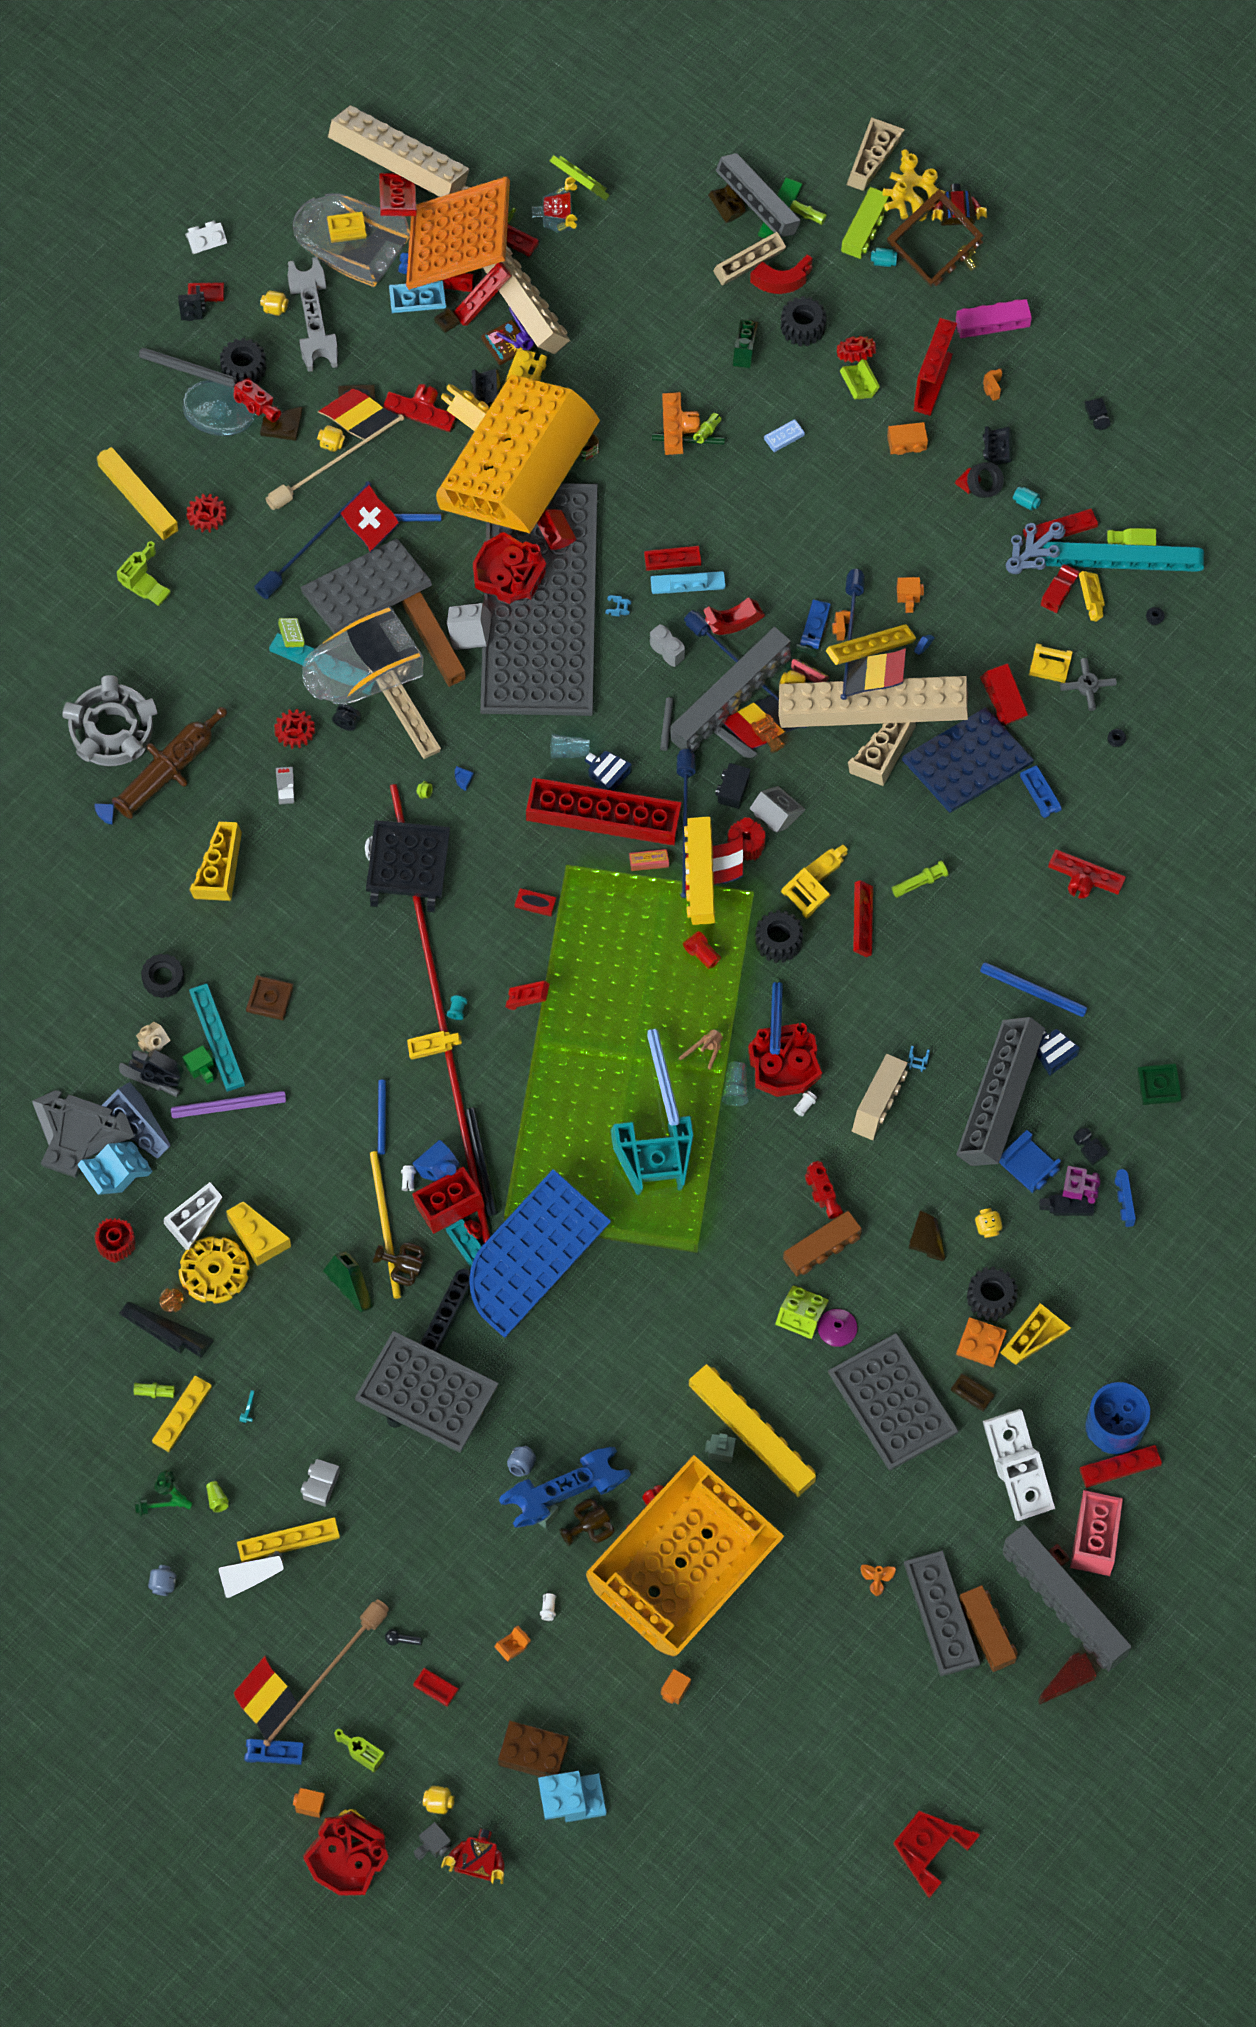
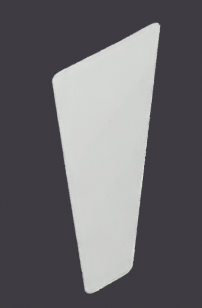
[219,1556,284,1598]

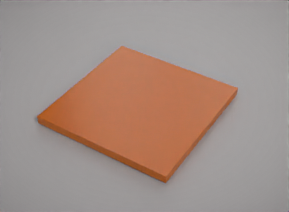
[406,177,510,290]

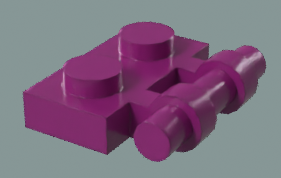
[1062,1166,1101,1203]

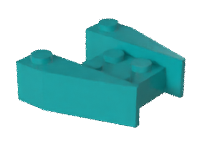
[611,1116,693,1195]

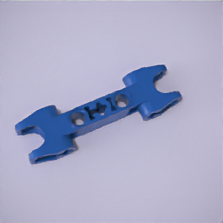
[499,1447,631,1528]

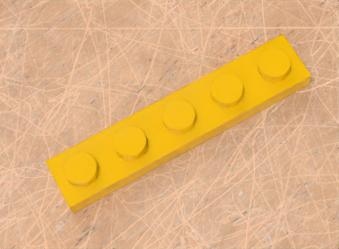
[237,1517,340,1563]

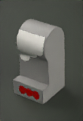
[276,767,295,804]

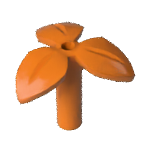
[861,1565,896,1596]

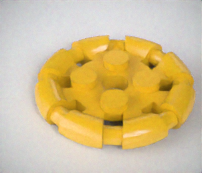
[179,1236,250,1304]

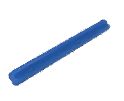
[980,962,1087,1017]

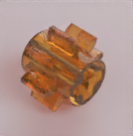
[159,1288,184,1313]

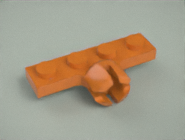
[662,392,700,455]

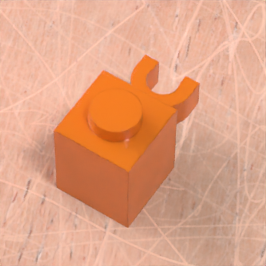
[897,577,924,613]

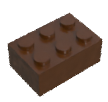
[498,1721,569,1777]

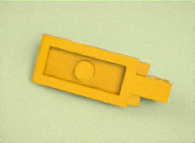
[1079,571,1105,622]
[806,845,848,882]
[407,1031,462,1060]

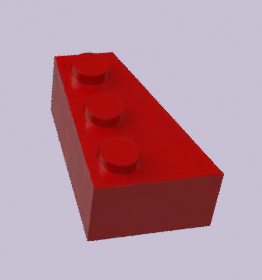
[980,663,1028,726]

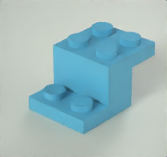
[78,1142,152,1195]
[538,1771,606,1822]

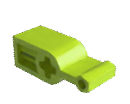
[1107,528,1156,546]
[117,541,156,589]
[122,573,171,606]
[334,1729,385,1773]

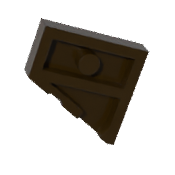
[260,407,303,441]

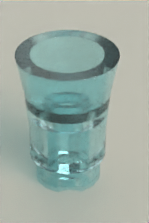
[550,733,590,759]
[722,1062,749,1106]

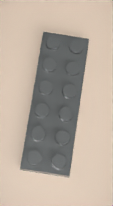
[904,1551,980,1677]

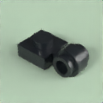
[1084,398,1110,431]
[1073,1127,1108,1166]

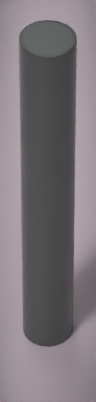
[660,698,673,751]

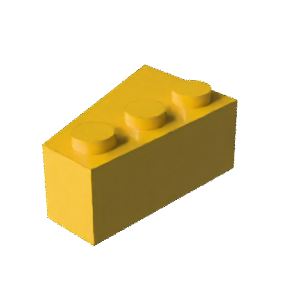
[226,1202,291,1266]
[1000,1303,1071,1365]

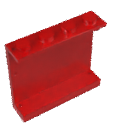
[913,318,957,416]

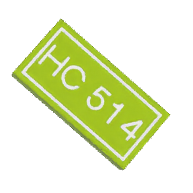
[278,618,304,647]

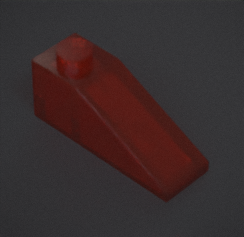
[1038,1653,1096,1705]

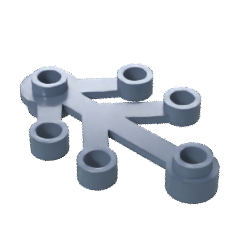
[1006,522,1065,574]

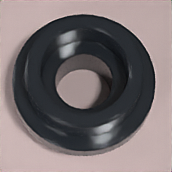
[1146,607,1165,625]
[1107,729,1126,747]

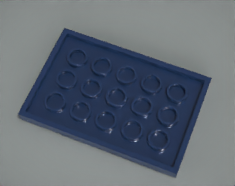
[902,707,1034,813]

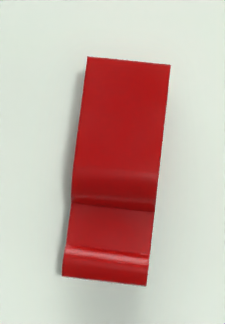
[1041,564,1080,613]

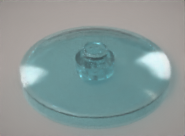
[182,380,255,436]

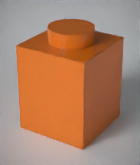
[661,1669,691,1705]
[293,1788,325,1818]

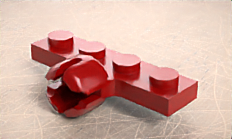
[383,384,456,433]
[1048,849,1126,899]

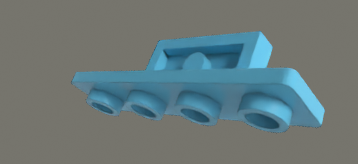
[651,571,725,594]

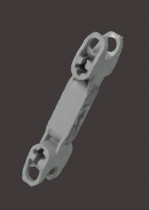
[288,257,338,372]

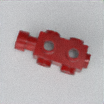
[233,378,281,422]
[805,1161,843,1219]

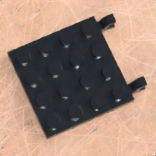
[366,820,450,913]

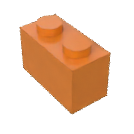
[887,422,928,455]

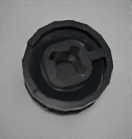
[332,704,362,731]

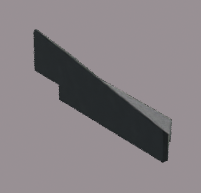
[119,1302,214,1358]

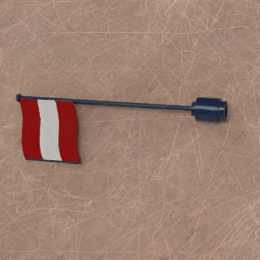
[677,749,743,898]

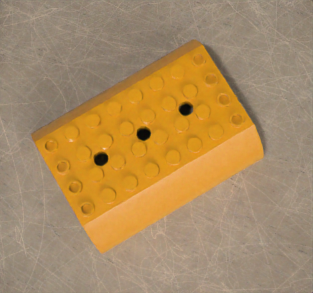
[436,374,600,533]
[586,1455,784,1656]

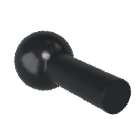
[385,1629,423,1646]

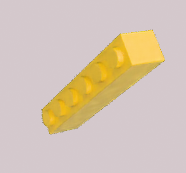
[684,817,715,925]

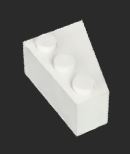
[164,1182,222,1250]

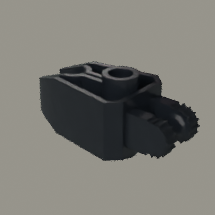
[129,1050,184,1087]

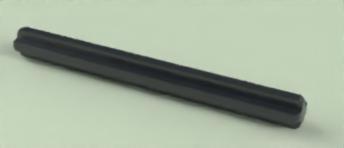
[466,1108,498,1216]

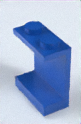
[999,1130,1061,1193]

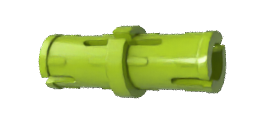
[790,200,827,225]
[693,413,721,444]
[134,1382,175,1399]

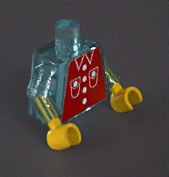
[532,177,578,233]

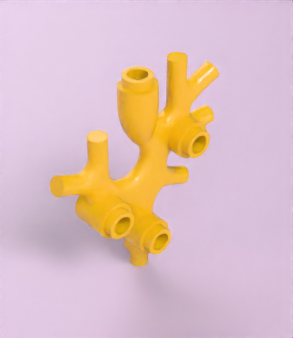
[883,149,945,221]

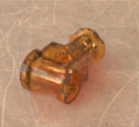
[752,714,786,753]

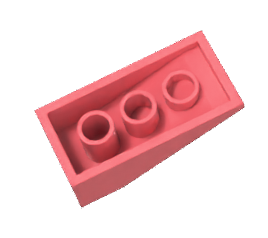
[1070,1490,1123,1576]

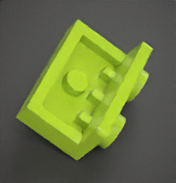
[840,359,880,400]

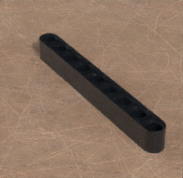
[386,1269,470,1428]

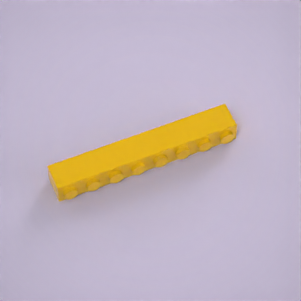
[689,1364,816,1497]

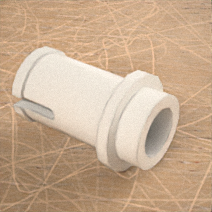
[793,1091,817,1117]
[401,1166,416,1191]
[540,1594,556,1621]

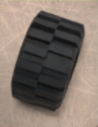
[781,296,826,346]
[220,338,266,383]
[755,910,803,963]
[967,1267,1018,1321]

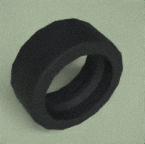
[967,462,1004,498]

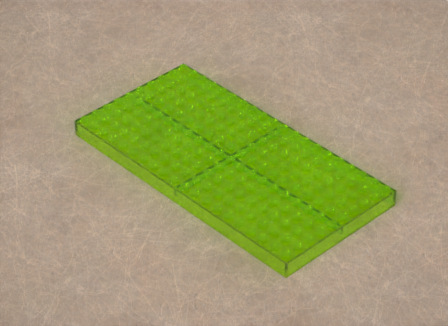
[504,865,754,1253]

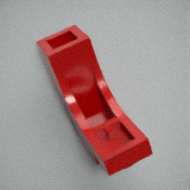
[750,254,813,294]
[703,598,765,635]

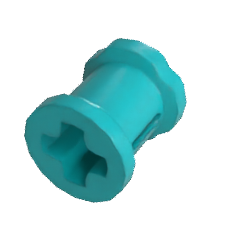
[447,995,468,1020]

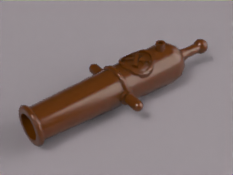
[112,707,227,819]

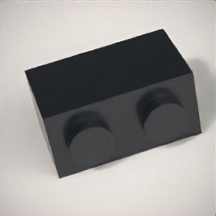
[715,763,751,809]

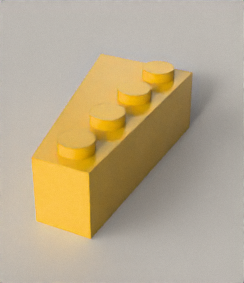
[190,822,242,901]

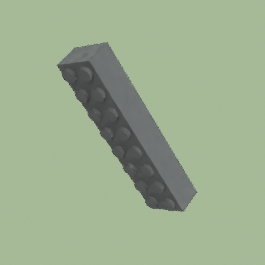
[670,627,791,752]
[956,1017,1045,1166]
[1002,1525,1131,1672]

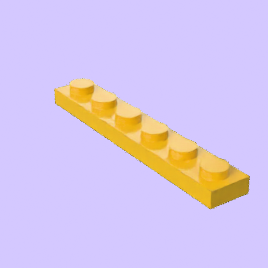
[826,624,916,665]

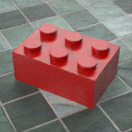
[412,1167,485,1234]

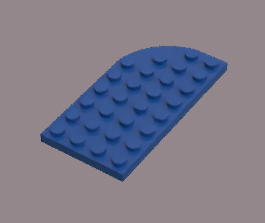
[470,1169,611,1338]

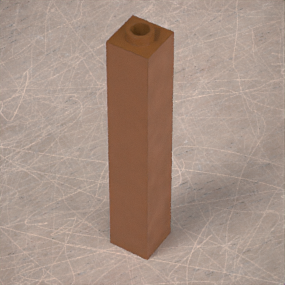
[401,592,465,687]

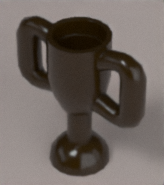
[373,1243,425,1286]
[559,1499,614,1546]

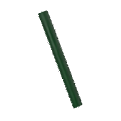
[652,433,725,445]

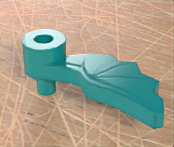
[239,1390,255,1423]

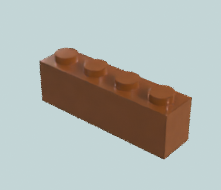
[783,1211,862,1277]
[959,1586,1018,1672]

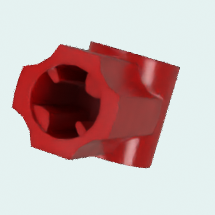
[683,931,721,969]

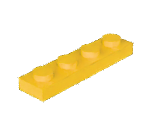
[152,1376,212,1452]

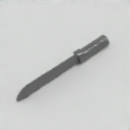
[714,726,757,758]
[119,1062,180,1097]

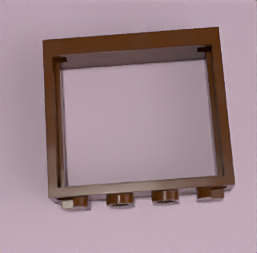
[887,189,983,287]

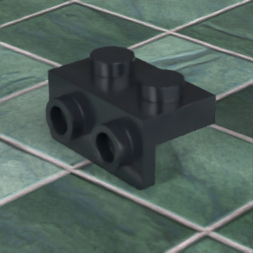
[178,285,206,321]
[471,369,500,406]
[983,426,1012,465]

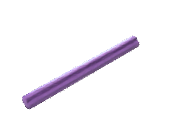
[171,1091,286,1118]

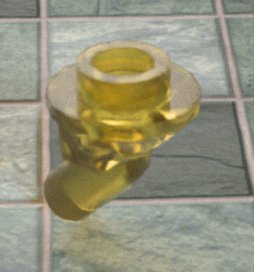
[958,245,977,270]

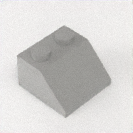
[447,603,492,650]
[750,786,806,832]

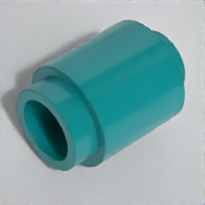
[871,247,897,267]
[1013,486,1041,511]

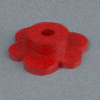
[464,1220,482,1239]

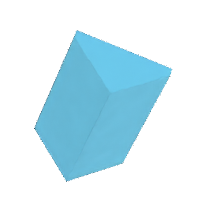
[389,280,446,313]

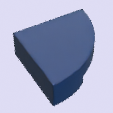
[914,634,935,655]
[455,766,474,791]
[95,804,114,824]

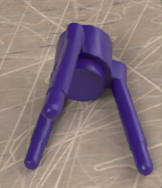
[496,308,534,350]

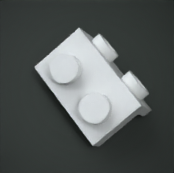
[185,221,227,254]

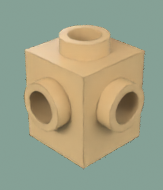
[136,1022,171,1052]

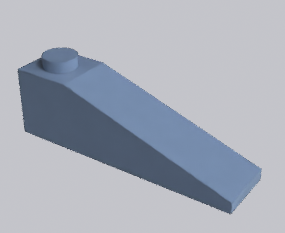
[102,1082,171,1158]

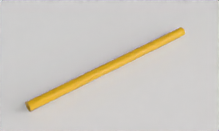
[370,1151,401,1299]

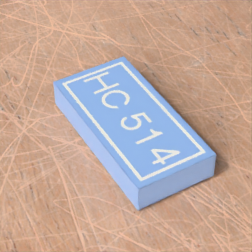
[764,419,805,452]

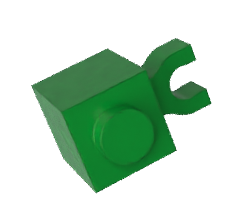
[183,1045,214,1085]

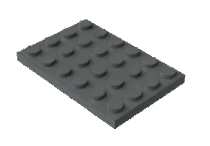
[300,538,432,634]
[355,1331,498,1453]
[828,1333,958,1471]

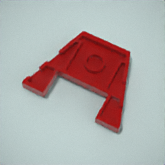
[893,1811,980,1898]

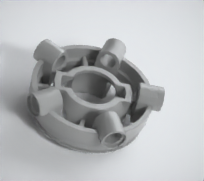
[63,675,157,766]

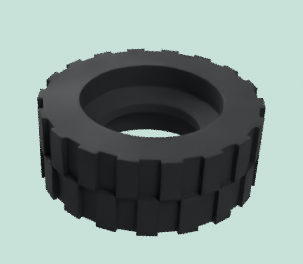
[141,954,184,998]

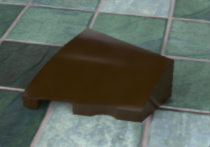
[708,184,746,223]
[908,1211,945,1262]

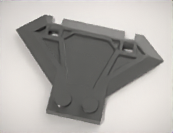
[32,1090,134,1178]

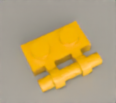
[506,347,547,381]

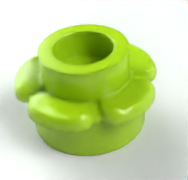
[417,781,433,799]

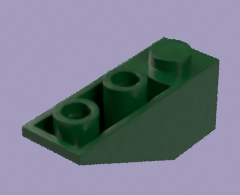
[732,320,758,368]
[323,1251,373,1312]

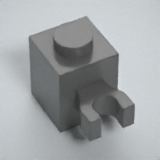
[413,1822,451,1861]

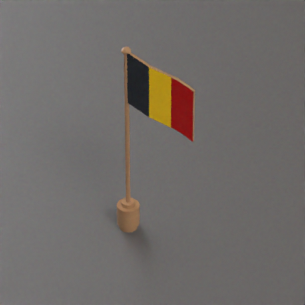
[234,1600,389,1746]

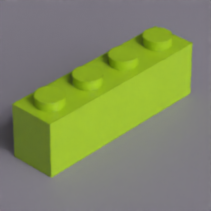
[841,187,890,259]

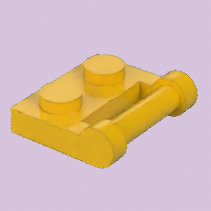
[1029,643,1073,683]
[781,868,831,919]

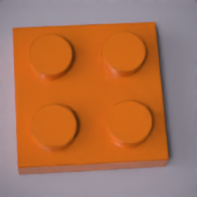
[956,1317,1006,1368]

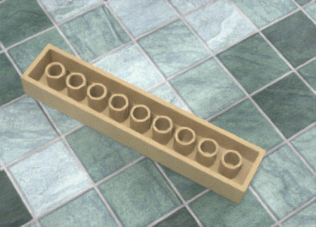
[779,676,968,728]

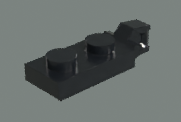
[1039,1195,1094,1216]

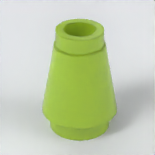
[206,1481,229,1513]

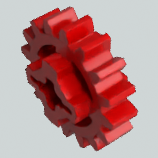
[837,336,876,363]
[187,494,227,532]
[274,709,315,749]

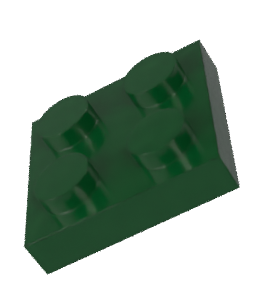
[1137,1064,1181,1105]

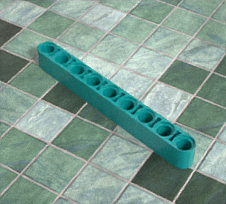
[1041,542,1204,572]

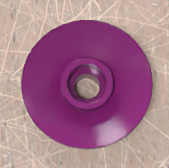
[818,1309,857,1347]

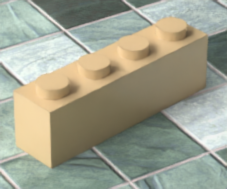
[713,232,786,286]

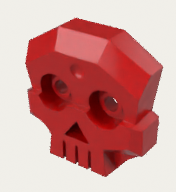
[473,532,546,604]
[748,1023,822,1097]
[303,1810,389,1895]

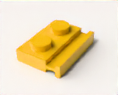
[327,212,367,243]

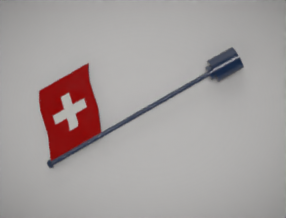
[254,481,399,599]

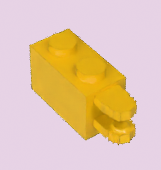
[441,384,489,431]

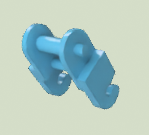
[605,595,631,617]
[907,1046,930,1072]

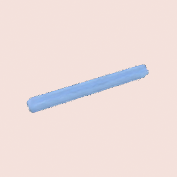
[647,1029,680,1126]

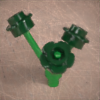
[135,1470,192,1517]

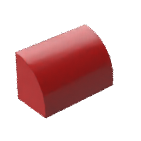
[537,509,577,550]

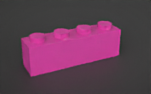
[955,299,1032,338]

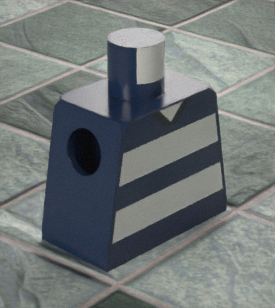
[585,751,632,791]
[1036,1029,1080,1076]

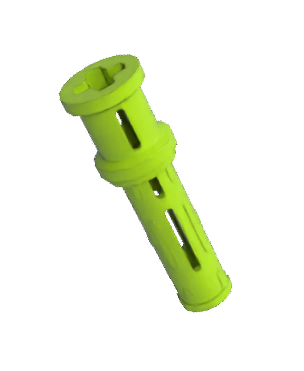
[891,861,948,898]

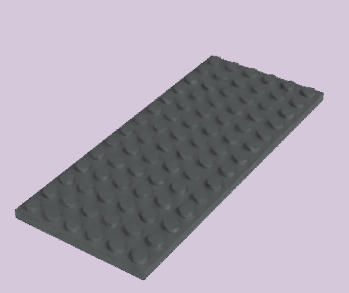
[480,483,597,716]

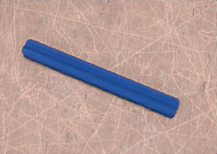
[770,982,783,1055]

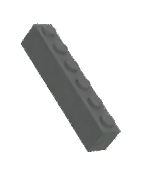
[716,153,801,237]

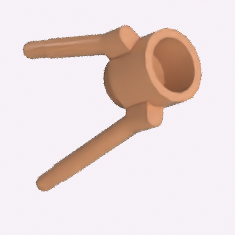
[679,1030,723,1069]

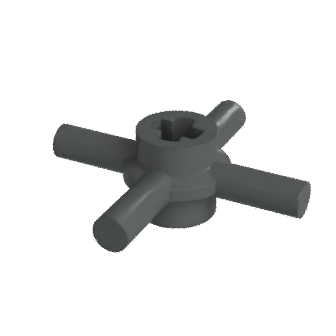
[1060,658,1116,711]

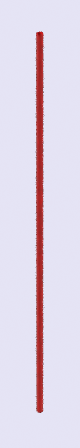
[390,784,490,1243]

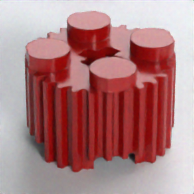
[727,817,765,861]
[95,1218,136,1263]

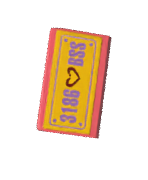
[791,659,829,683]
[629,849,669,871]

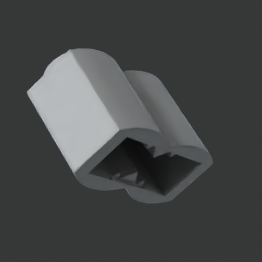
[650,624,685,667]
[301,1459,340,1507]

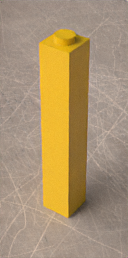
[97,447,178,541]

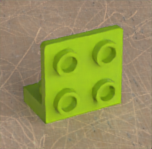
[775,1286,829,1339]

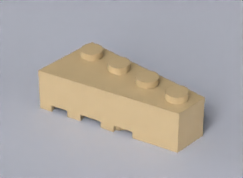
[847,117,905,191]
[848,722,916,786]
[852,1054,908,1140]

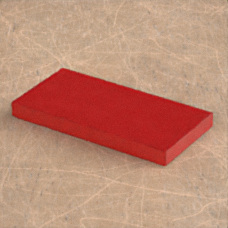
[379,173,416,216]

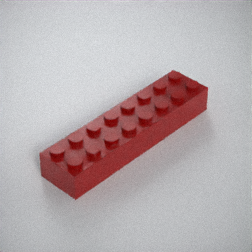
[526,778,681,846]

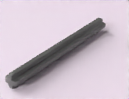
[139,348,237,388]

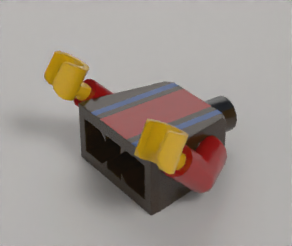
[932,183,987,226]

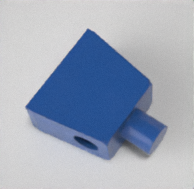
[412,1140,459,1181]

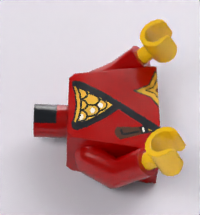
[441,1829,505,1884]

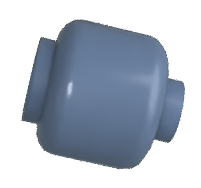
[507,1446,536,1476]
[148,1565,176,1596]

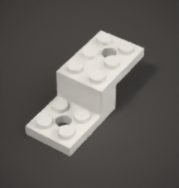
[983,1409,1055,1521]

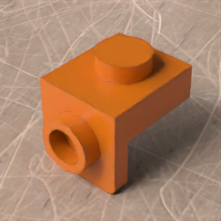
[983,369,1002,401]
[832,610,854,641]
[494,1626,530,1662]

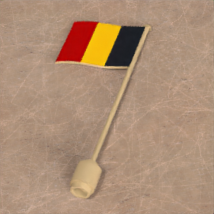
[265,389,404,510]

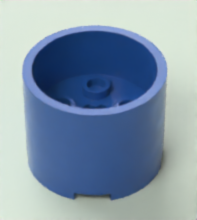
[1085,1382,1150,1454]

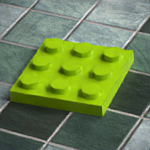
[550,155,610,201]

